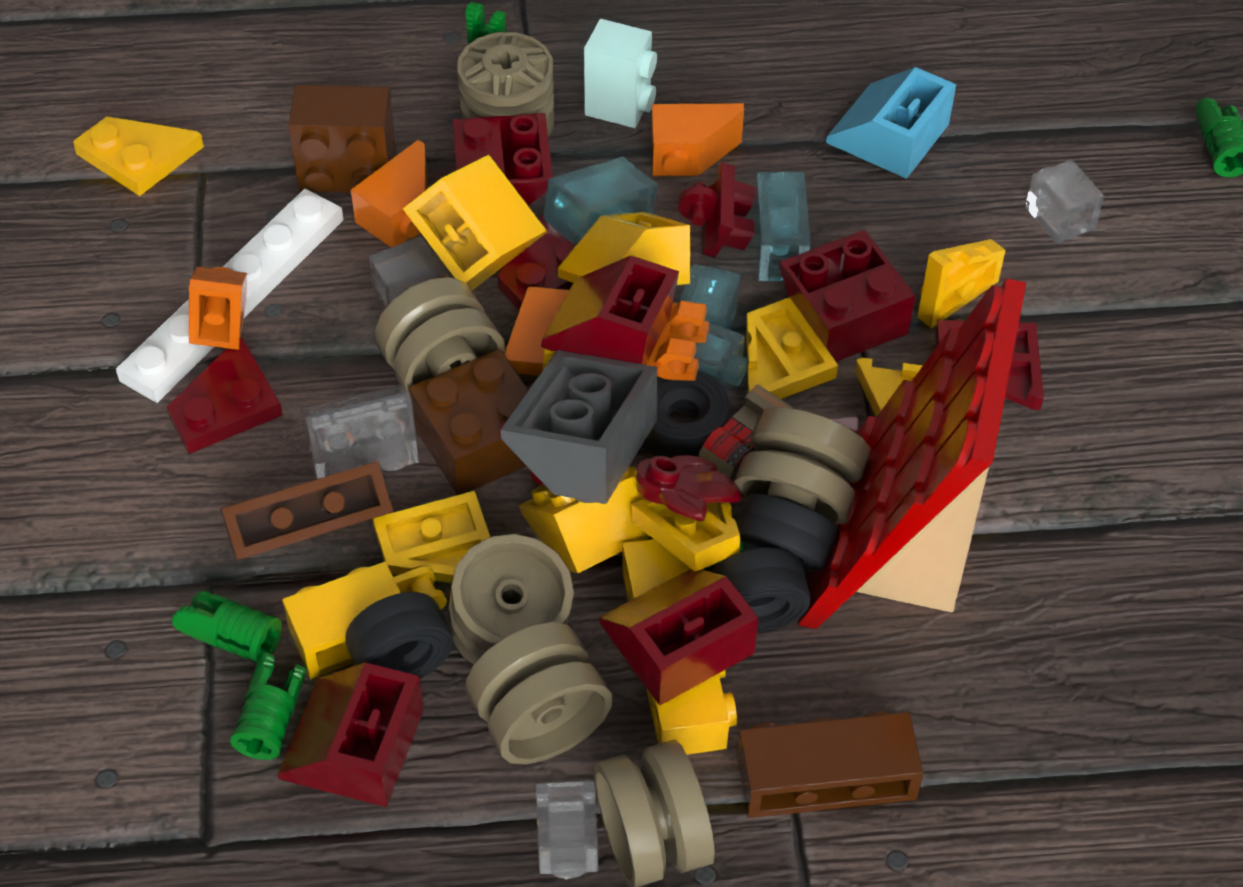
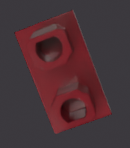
[678,162,755,258]

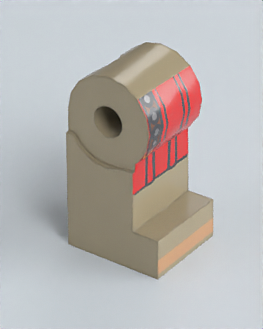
[699,384,793,483]

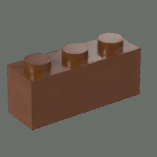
[220,461,394,560]
[737,711,924,818]

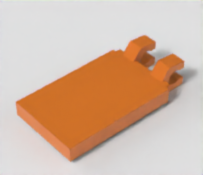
[504,287,710,381]

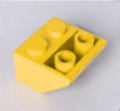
[403,155,548,291]
[558,212,690,285]
[518,466,651,573]

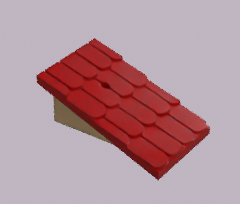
[798,278,1027,629]

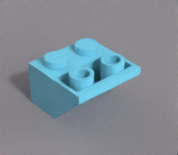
[826,67,956,179]

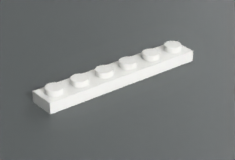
[116,189,343,403]

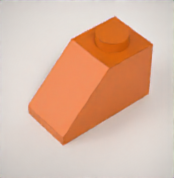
[651,103,744,176]
[351,140,428,250]
[189,266,247,350]

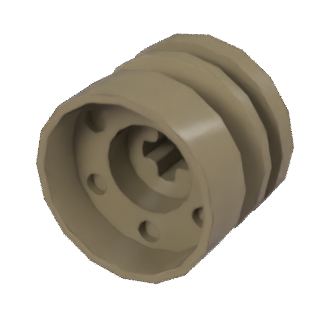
[457,32,554,138]

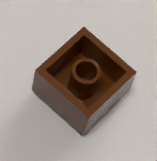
[288,85,397,193]
[408,349,528,495]

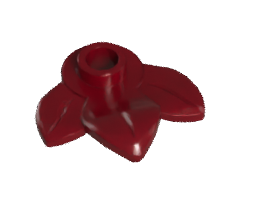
[635,455,742,522]

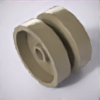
[375,277,505,396]
[734,407,871,525]
[447,534,574,664]
[466,622,612,765]
[593,739,715,887]

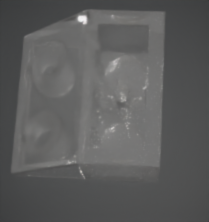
[299,385,419,479]

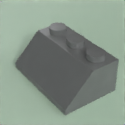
[501,350,657,504]

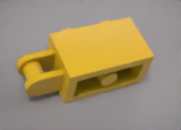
[282,561,447,680]

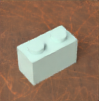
[584,19,657,128]

